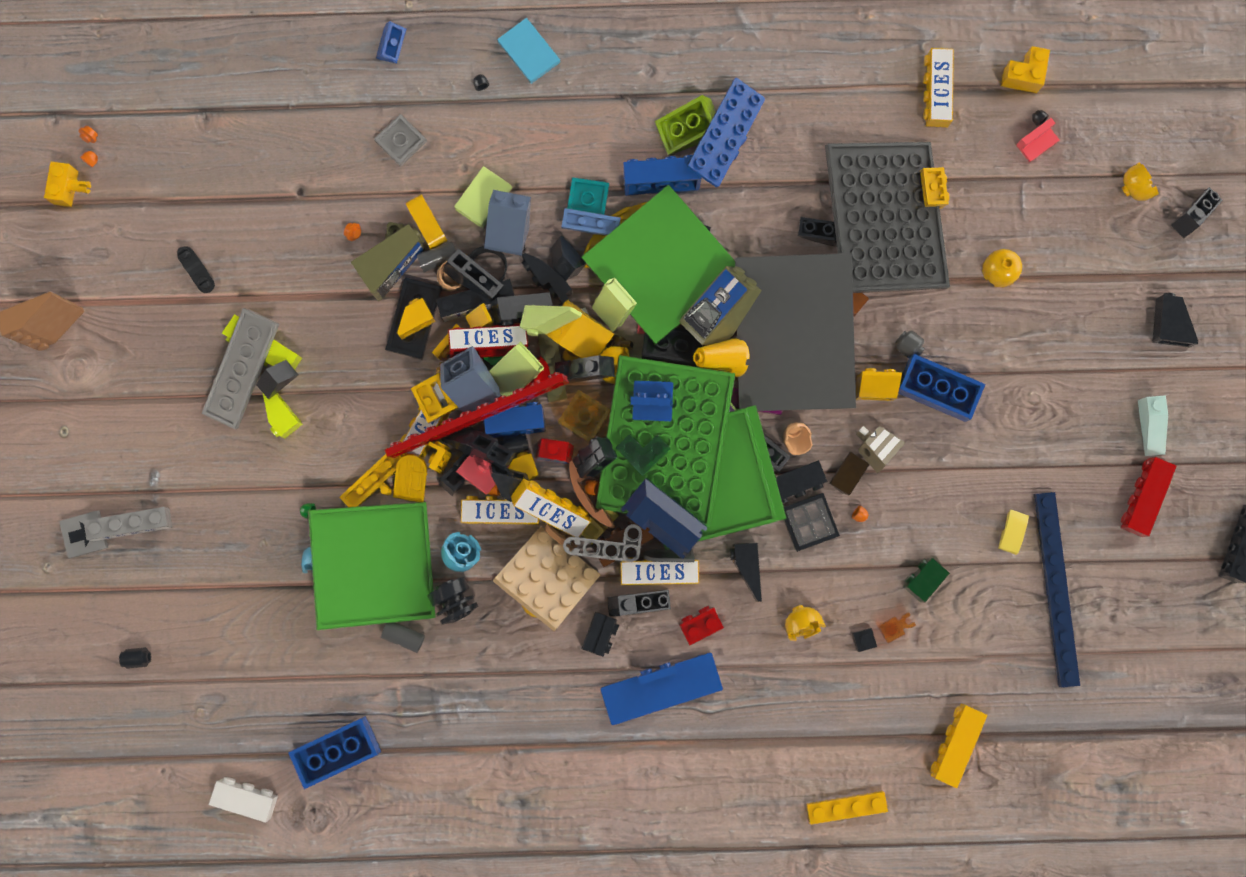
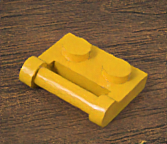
[411,373,459,423]

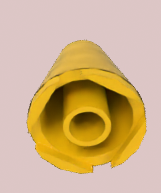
[693,338,750,377]

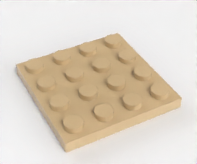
[493,526,601,631]

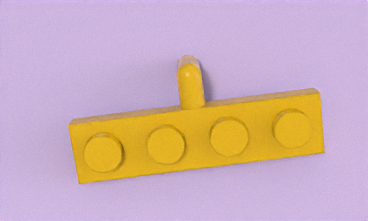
[339,454,406,507]

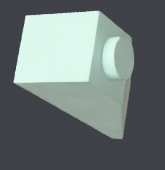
[1138,395,1168,456]

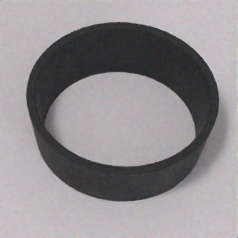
[468,246,507,282]

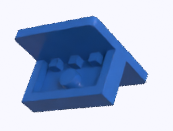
[631,381,673,421]

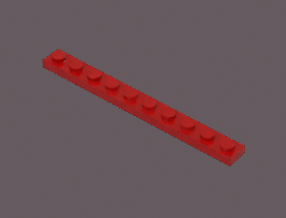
[385,372,569,458]

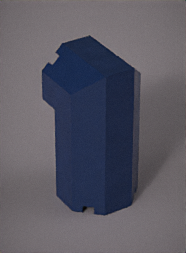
[621,478,708,559]

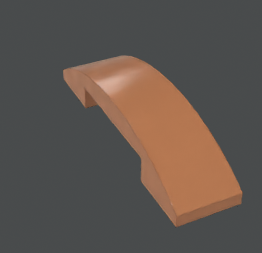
[569,461,616,529]

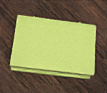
[454,166,512,229]
[592,278,637,332]
[489,341,544,397]

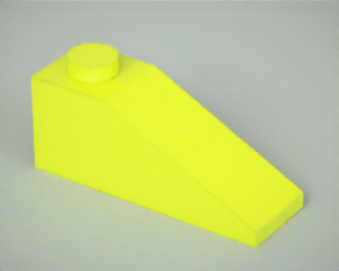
[263,393,303,439]

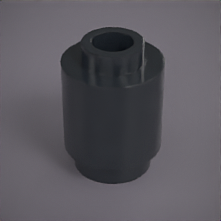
[500,434,529,454]
[119,647,152,669]

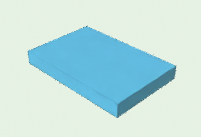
[497,18,560,84]

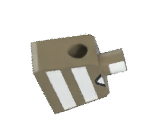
[856,426,905,473]

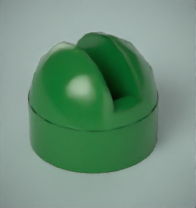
[300,503,316,519]

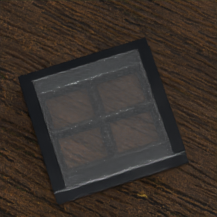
[784,493,840,552]

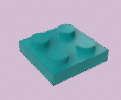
[567,177,609,215]

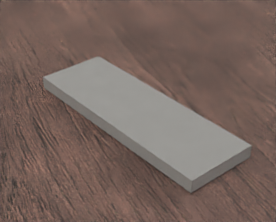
[202,308,280,429]

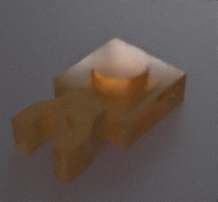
[878,612,916,643]

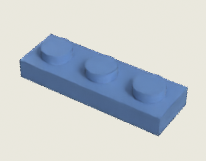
[561,208,621,236]

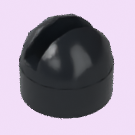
[473,74,489,91]
[1032,110,1049,127]

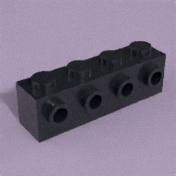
[1219,505,1246,583]

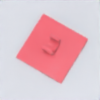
[456,455,510,495]

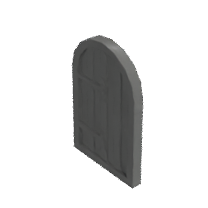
[643,549,695,562]

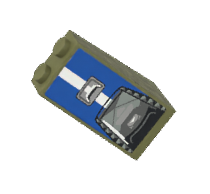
[351,224,425,301]
[679,266,762,345]

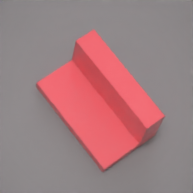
[1016,118,1060,162]

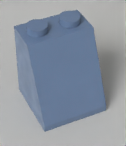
[484,190,531,256]
[440,346,500,412]

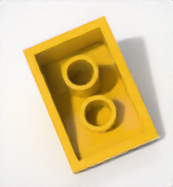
[545,300,614,358]

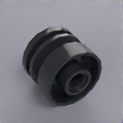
[427,577,479,625]

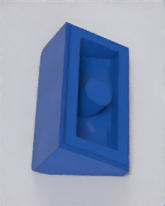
[376,21,406,64]

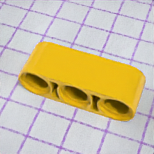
[405,194,447,249]

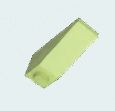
[520,305,582,336]

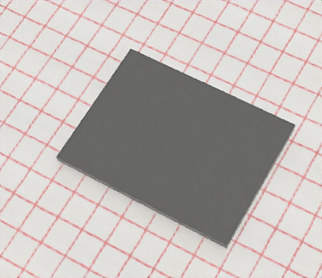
[825,142,950,293]
[735,253,856,411]

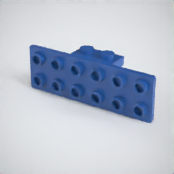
[687,78,765,188]
[600,653,723,725]

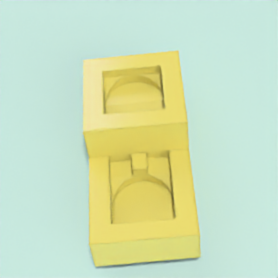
[581,509,619,544]
[998,510,1029,555]

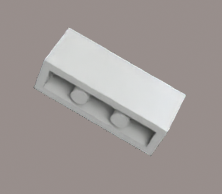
[209,777,278,823]

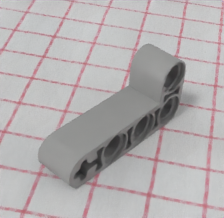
[563,524,642,562]

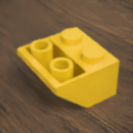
[855,368,902,401]

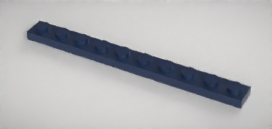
[1034,492,1081,688]

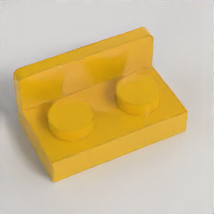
[920,167,950,209]
[428,441,453,475]

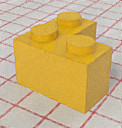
[1001,46,1050,93]

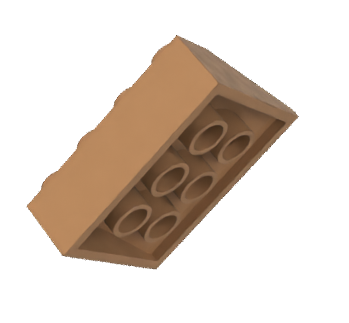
[0,291,84,351]

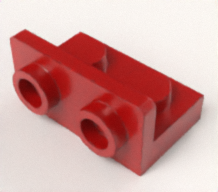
[679,605,724,646]

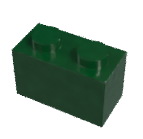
[903,558,950,603]

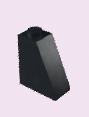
[1152,293,1198,348]

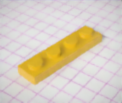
[806,791,888,825]

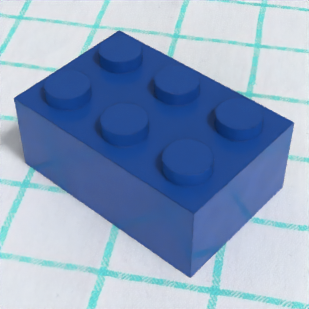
[484,402,546,438]

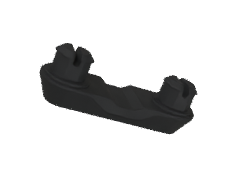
[177,246,215,293]

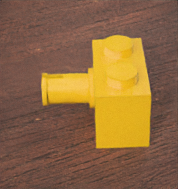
[44,161,91,207]

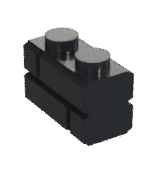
[572,437,617,479]
[582,611,619,657]

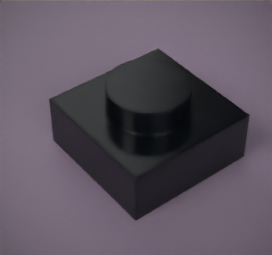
[852,628,877,652]

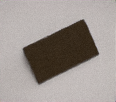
[829,452,870,496]

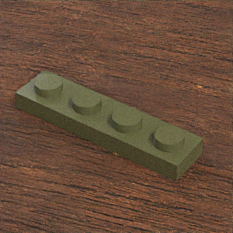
[538,334,567,402]

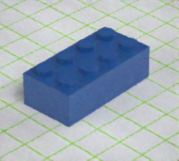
[623,155,702,196]
[898,354,986,422]
[288,716,382,789]

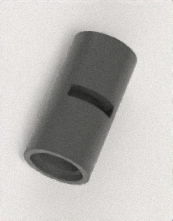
[417,241,456,272]
[381,622,425,653]

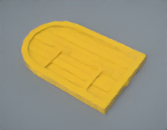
[393,454,428,502]

